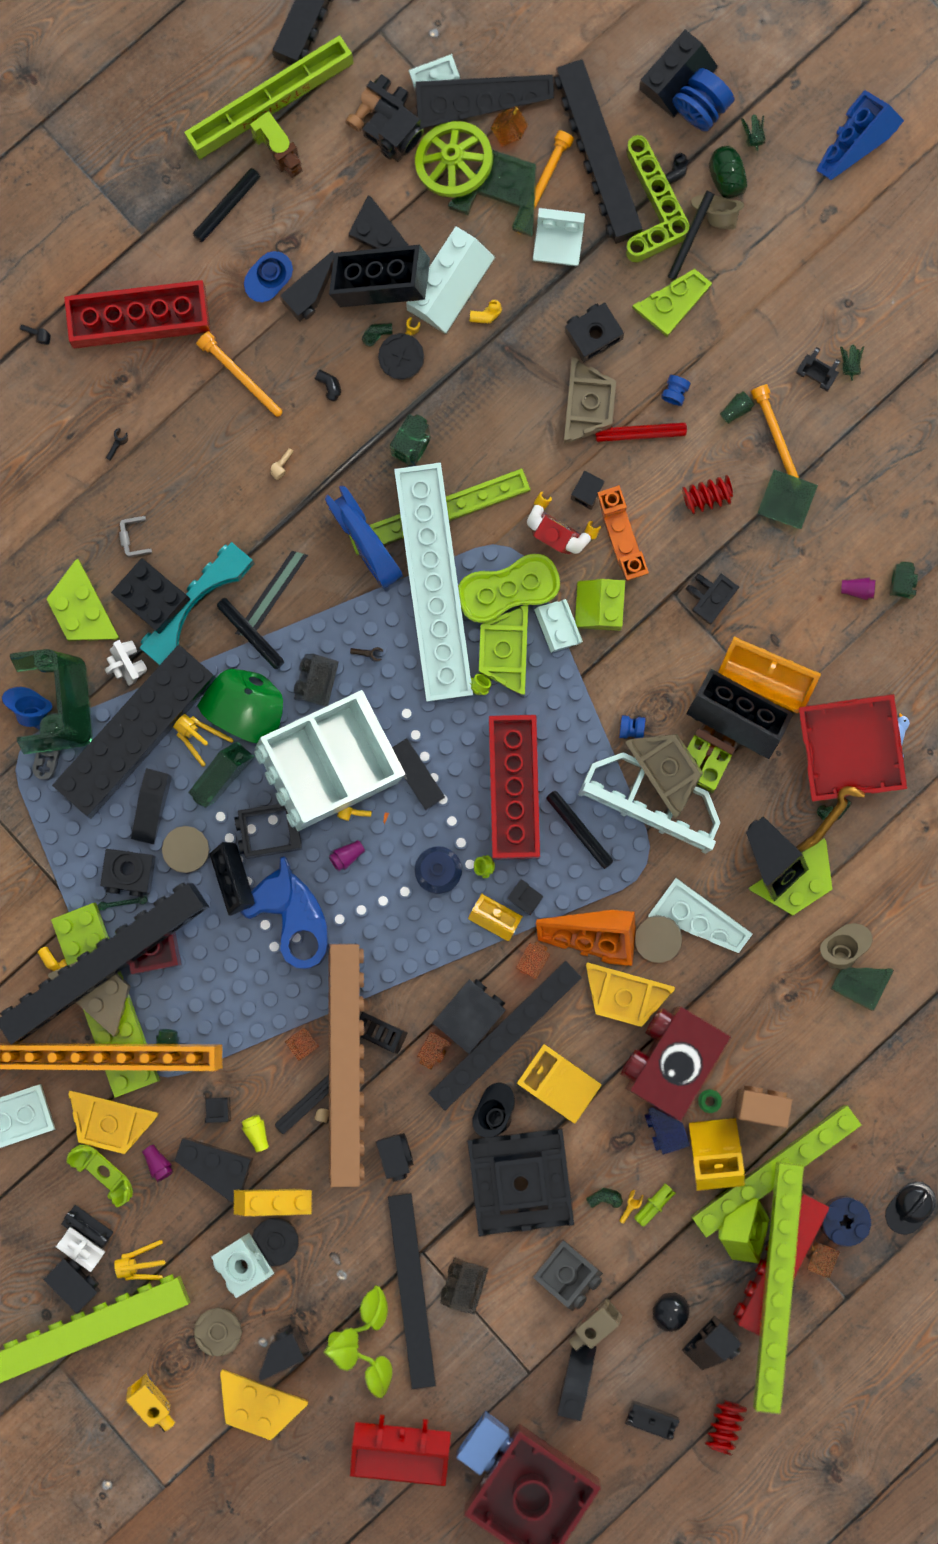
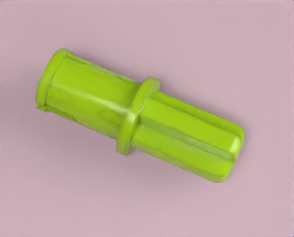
[634,1183,676,1227]

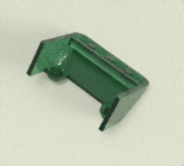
[10,649,93,754]

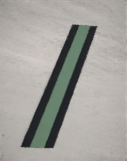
[235,551,308,636]

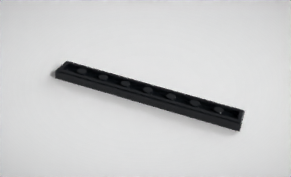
[388,1193,436,1389]

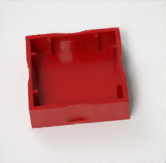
[799,694,907,801]

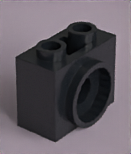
[378,105,424,162]
[565,302,624,362]
[100,848,156,897]
[376,1133,414,1182]

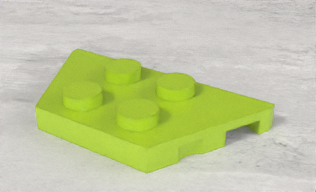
[47,559,120,641]
[479,605,528,696]
[748,838,833,916]

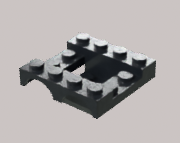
[467,1128,574,1237]

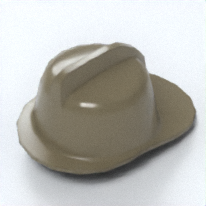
[691,194,744,230]
[820,923,873,969]

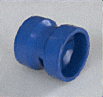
[661,375,691,406]
[619,715,645,739]

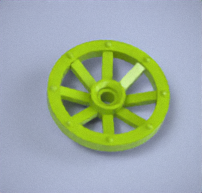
[415,121,493,197]

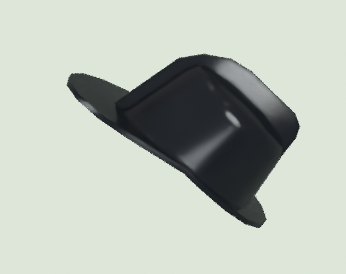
[472,1082,515,1138]
[885,1181,936,1235]

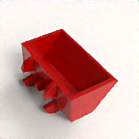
[350,1414,451,1486]

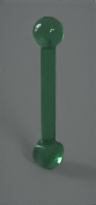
[98,895,147,911]

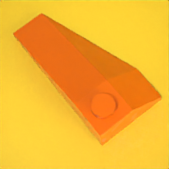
[536,910,636,966]

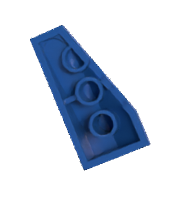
[817,90,904,180]

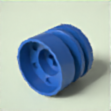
[672,68,735,131]

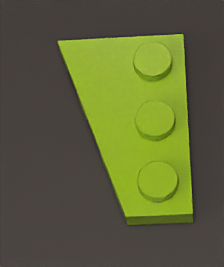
[632,269,712,337]

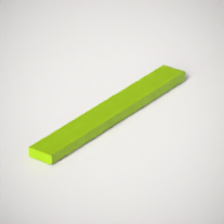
[349,469,531,556]

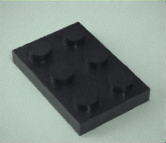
[111,558,190,634]

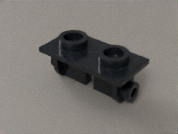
[61,1205,114,1249]

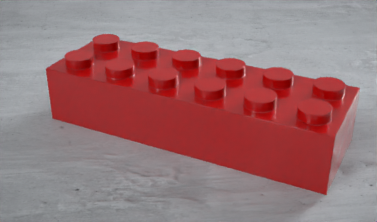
[64,280,210,349]
[489,715,540,860]
[733,1193,830,1336]

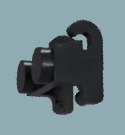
[796,347,840,392]

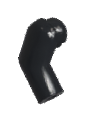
[664,153,688,184]
[315,369,341,401]

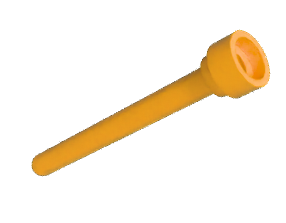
[516,130,574,234]
[196,331,282,417]
[750,384,802,491]

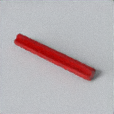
[595,423,687,442]

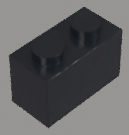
[43,1257,101,1313]

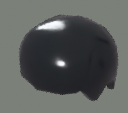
[653,1292,690,1332]

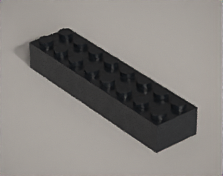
[52,644,216,819]

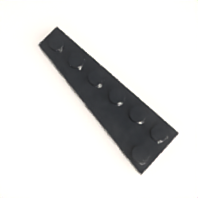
[415,75,554,128]

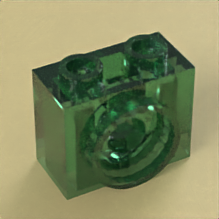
[390,414,431,466]

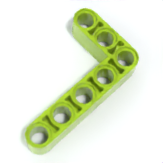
[626,135,689,263]

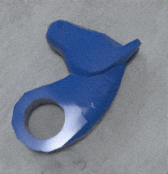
[325,486,403,589]
[240,856,328,969]

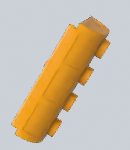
[718,636,821,714]

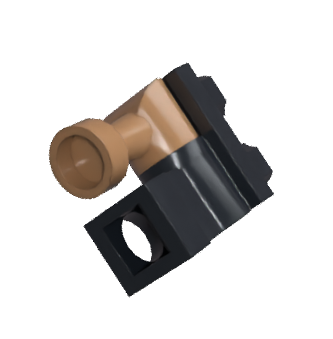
[345,74,409,147]

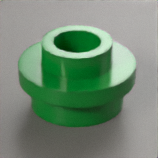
[698,1089,722,1113]

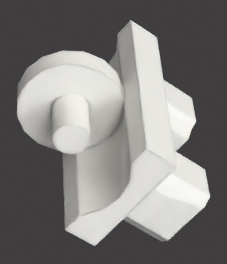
[105,640,147,686]
[56,1227,105,1272]

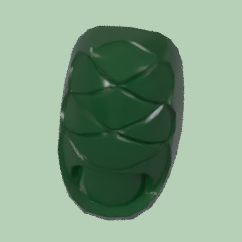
[709,146,747,199]

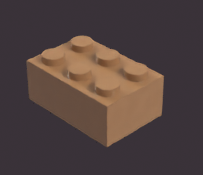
[733,1085,792,1128]

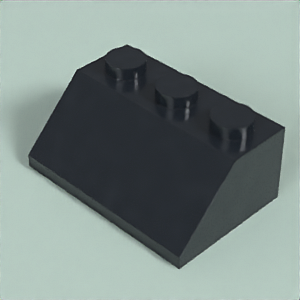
[639,29,718,118]
[258,1324,310,1382]

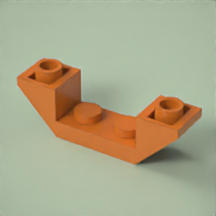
[597,485,649,581]

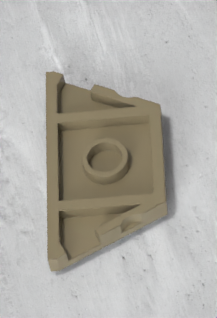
[564,357,616,443]
[625,734,703,818]
[47,961,131,1037]

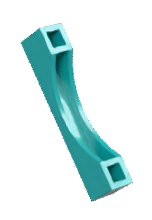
[140,542,255,666]

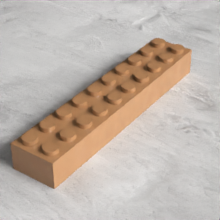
[328,944,364,1187]

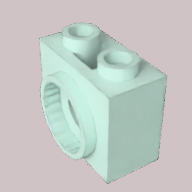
[211,1233,274,1298]

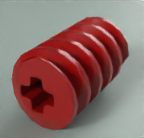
[682,475,733,515]
[705,1400,747,1455]

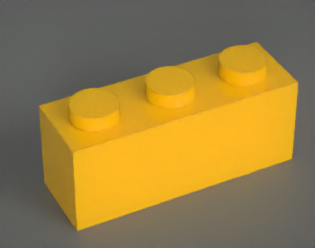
[234,1189,312,1216]

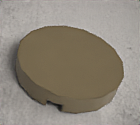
[162,826,210,873]
[635,915,682,963]
[194,1307,242,1356]

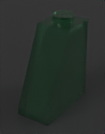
[188,741,255,808]

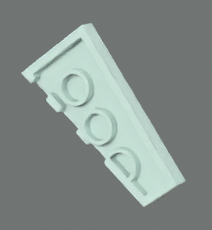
[648,878,753,953]

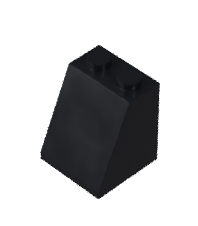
[746,816,809,901]
[432,979,506,1054]

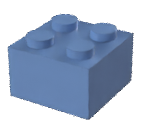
[456,1411,510,1475]

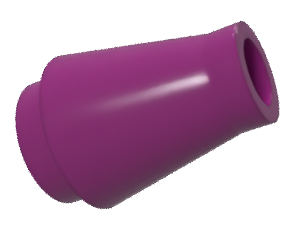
[841,577,876,601]
[329,840,365,872]
[142,1145,173,1182]

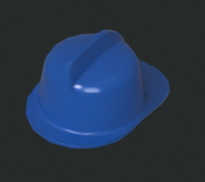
[244,251,293,302]
[2,687,53,730]

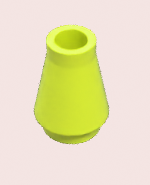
[241,1115,269,1152]

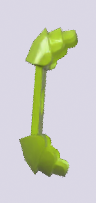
[66,1145,133,1207]

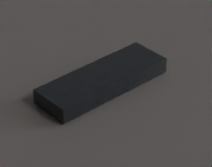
[392,738,445,810]

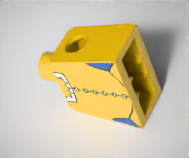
[126,1373,175,1432]

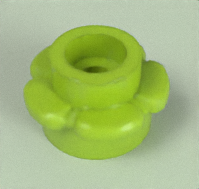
[470,674,491,695]
[474,855,495,878]

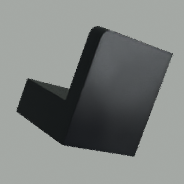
[571,470,604,510]
[507,879,543,915]
[205,1097,231,1123]

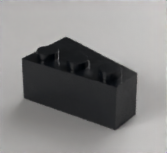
[175,1137,253,1204]
[682,1316,742,1370]

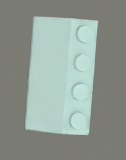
[406,227,495,334]

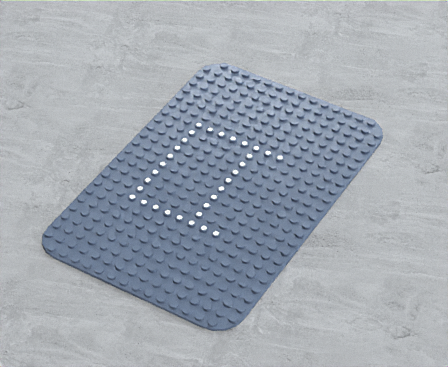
[15,544,650,1078]

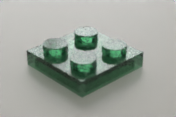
[758,469,818,529]

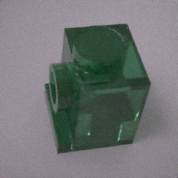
[889,562,918,599]

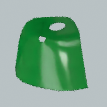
[197,669,283,744]

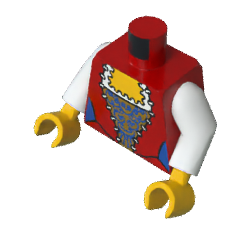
[527,492,601,554]

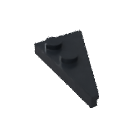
[348,195,409,249]

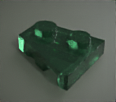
[830,967,894,1011]

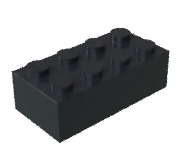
[329,245,430,307]
[686,669,793,759]

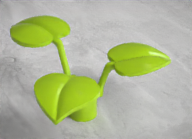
[324,1285,392,1398]

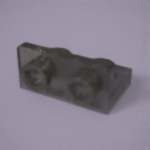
[294,654,339,707]
[440,1257,489,1315]

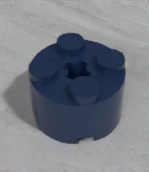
[820,1196,871,1246]

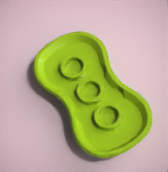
[458,554,560,623]

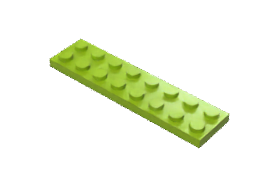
[51,903,160,1098]

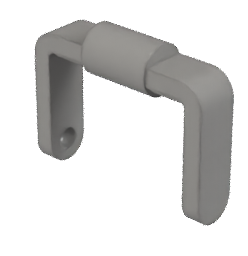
[119,516,152,557]

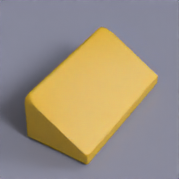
[468,894,523,941]

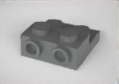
[533,1240,603,1311]

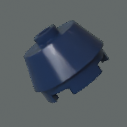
[415,847,462,894]

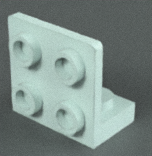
[533,208,585,266]

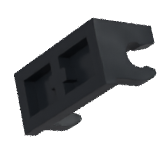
[625,1400,680,1440]

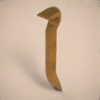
[796,786,865,852]

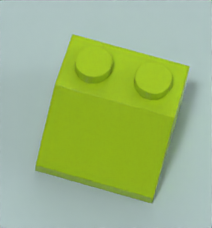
[575,579,625,631]
[719,1198,770,1263]

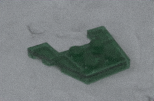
[448,150,537,237]

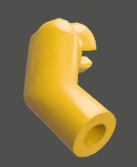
[470,300,502,324]
[38,946,67,971]

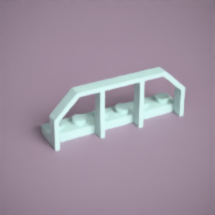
[578,752,720,854]

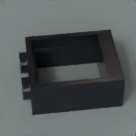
[234,804,303,859]

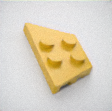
[586,962,675,1027]
[69,1090,159,1154]
[220,1369,309,1440]

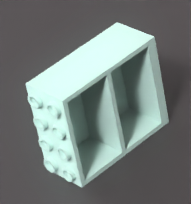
[254,690,405,831]

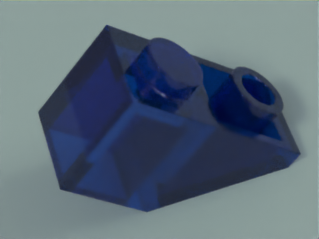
[644,1107,690,1155]

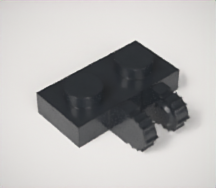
[686,573,740,625]

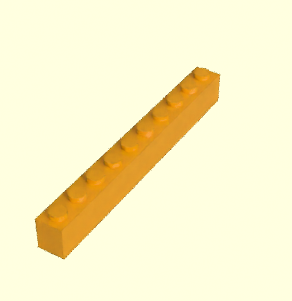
[0,1043,222,1071]

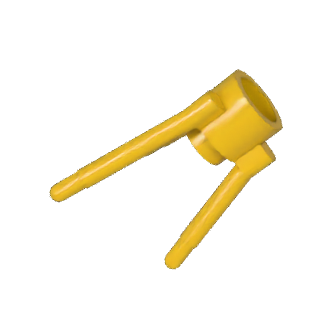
[173,714,234,767]
[114,1240,166,1281]

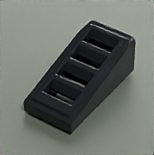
[359,1012,408,1054]

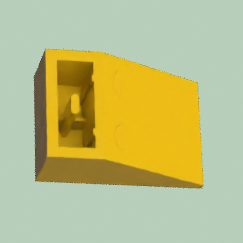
[517,1044,602,1124]
[689,1118,745,1191]

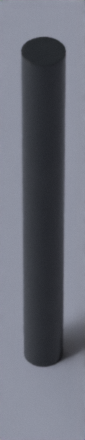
[668,190,715,280]

